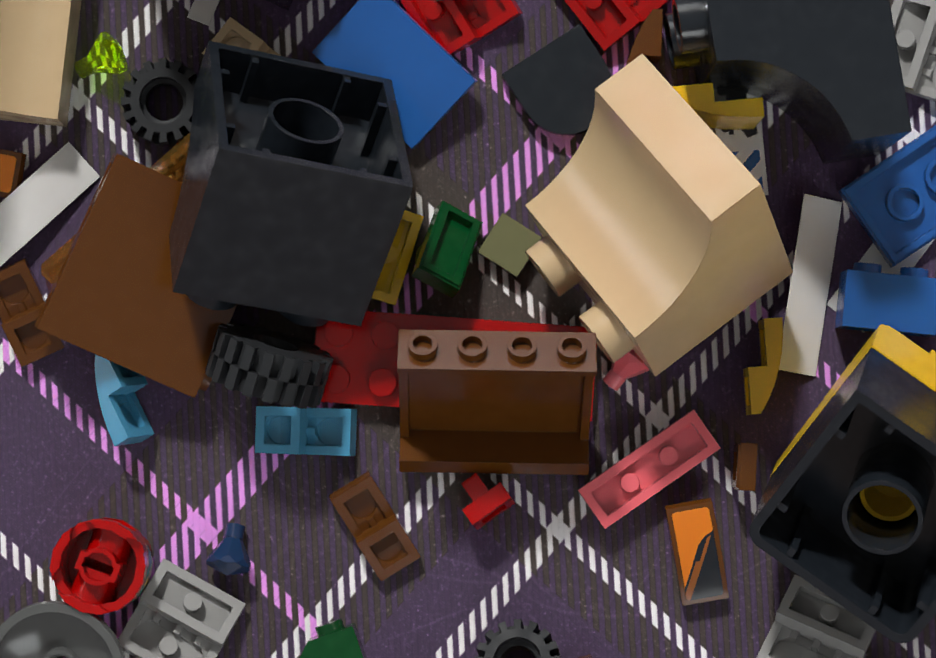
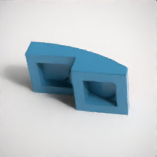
[95,354,155,446]
[255,406,357,456]

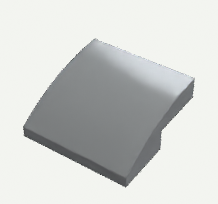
[891,0,936,102]
[118,558,246,658]
[756,575,876,658]

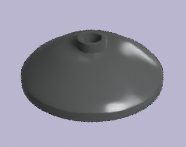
[0,601,125,658]

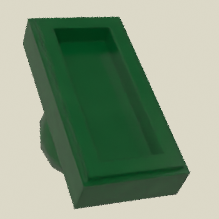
[411,200,483,298]

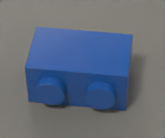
[835,262,936,338]

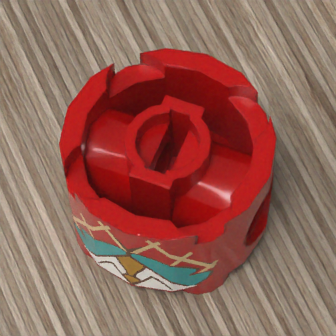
[50,517,153,615]

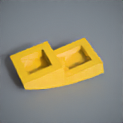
[743,317,783,415]

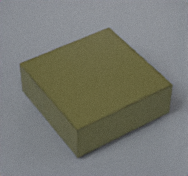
[478,213,542,278]

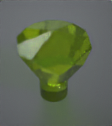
[74,32,128,79]

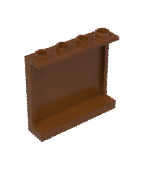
[34,153,244,398]
[397,329,597,475]

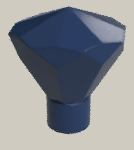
[206,523,251,575]

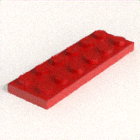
[315,311,597,421]

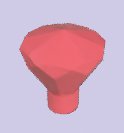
[603,349,649,391]

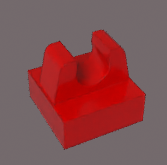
[461,473,515,530]

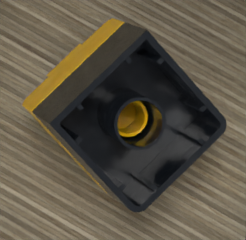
[749,324,936,643]

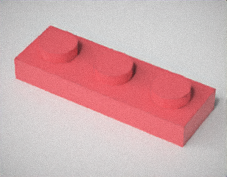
[577,410,721,529]

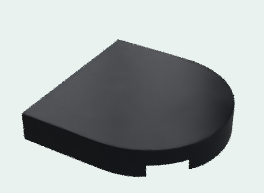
[501,24,611,136]

